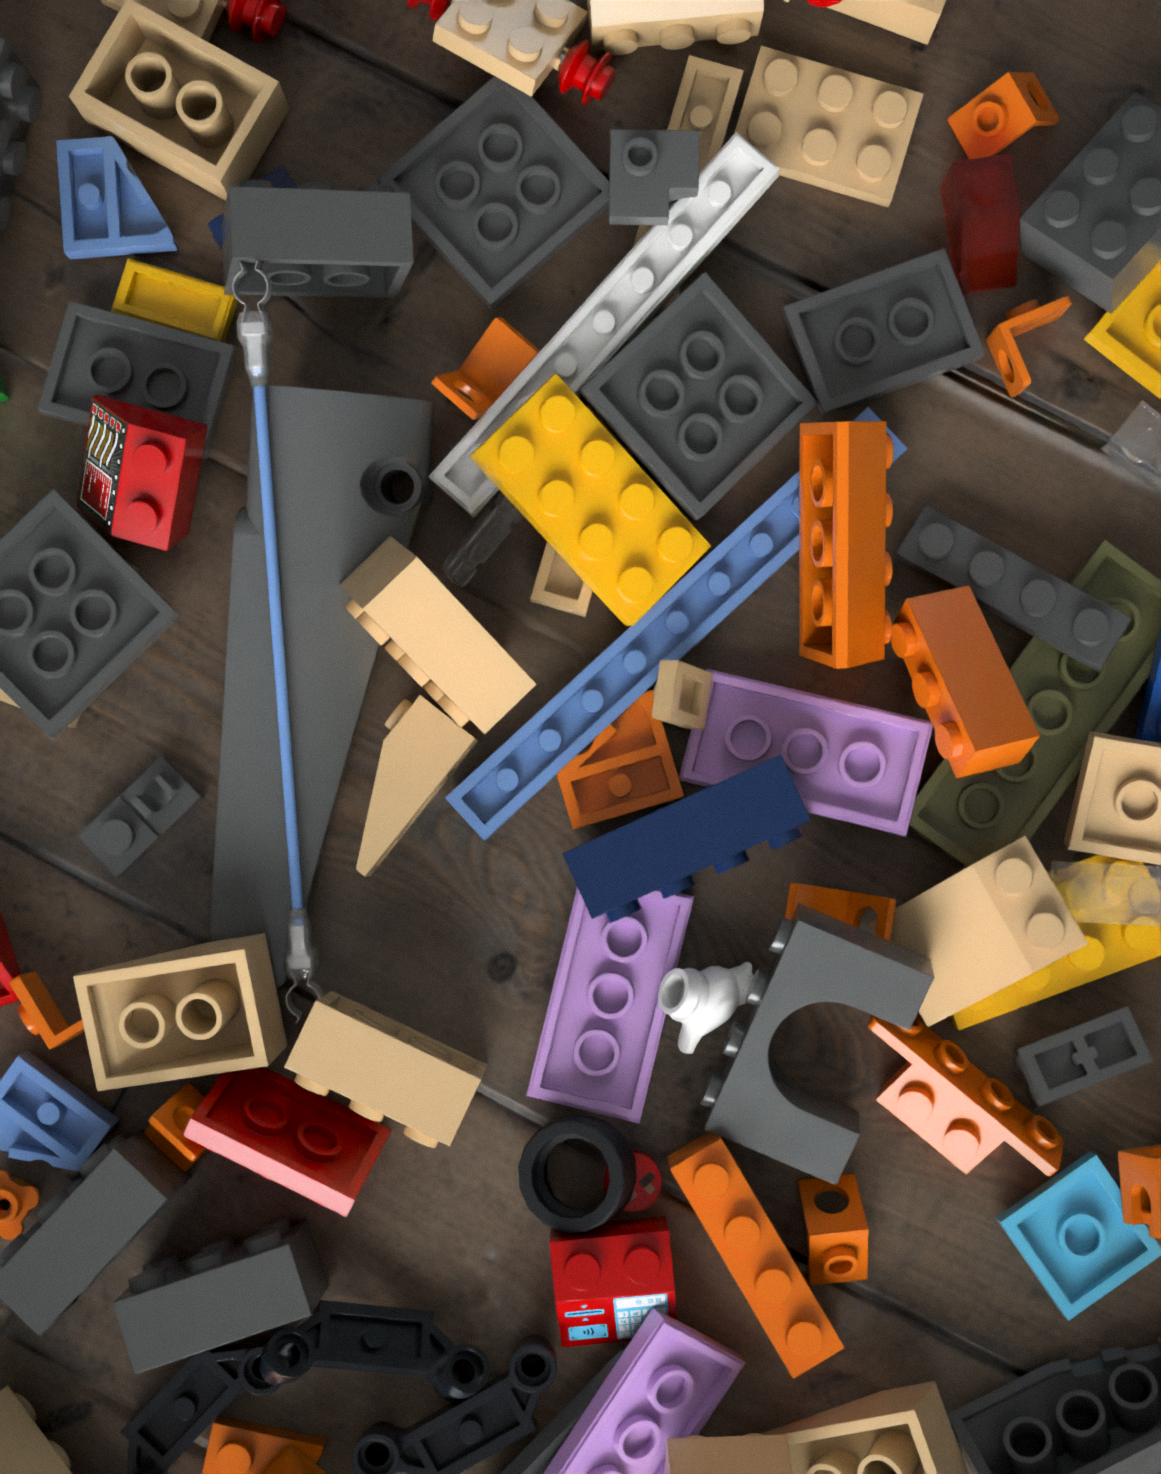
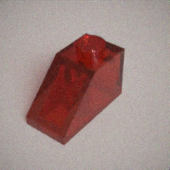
[940,154,1020,295]

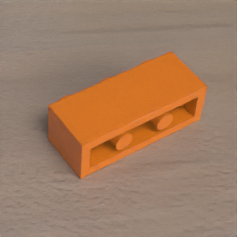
[890,585,1040,779]

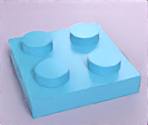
[995,1151,1161,1321]

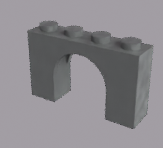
[699,903,935,1185]

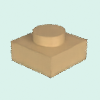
[651,660,713,730]

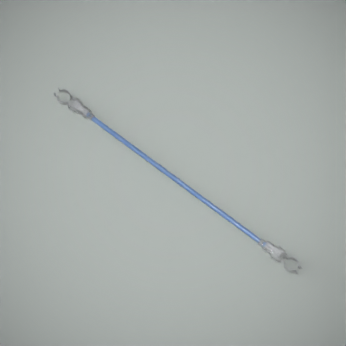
[232,261,323,1024]

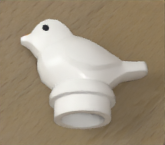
[658,962,754,1054]

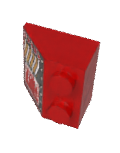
[76,394,208,551]

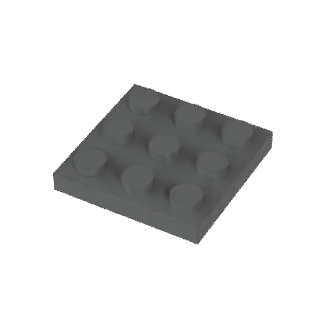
[377,76,609,311]
[577,272,818,521]
[0,488,181,739]

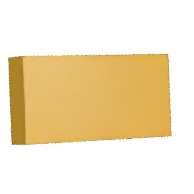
[111,258,238,343]

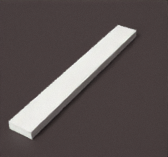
[428,132,780,518]

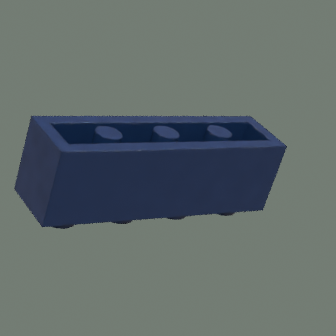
[563,754,811,923]

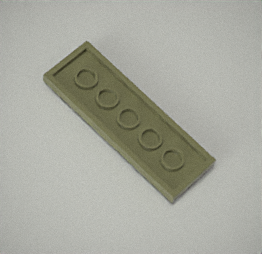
[908,539,1161,868]

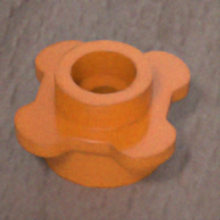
[0,1169,40,1240]

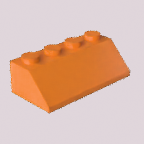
[799,421,893,669]

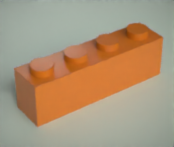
[667,1131,845,1379]

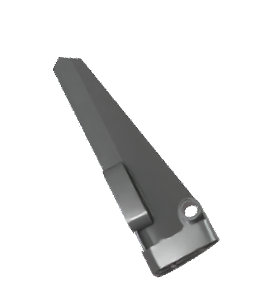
[209,384,434,988]

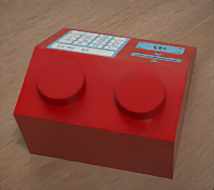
[549,1216,677,1347]

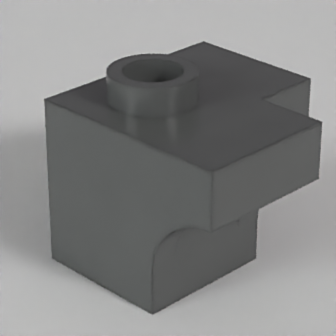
[609,129,699,225]

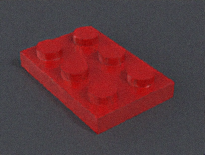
[183,1067,392,1217]

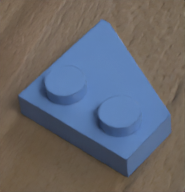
[56,136,179,260]
[0,1050,120,1172]

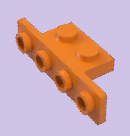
[867,1014,1064,1176]

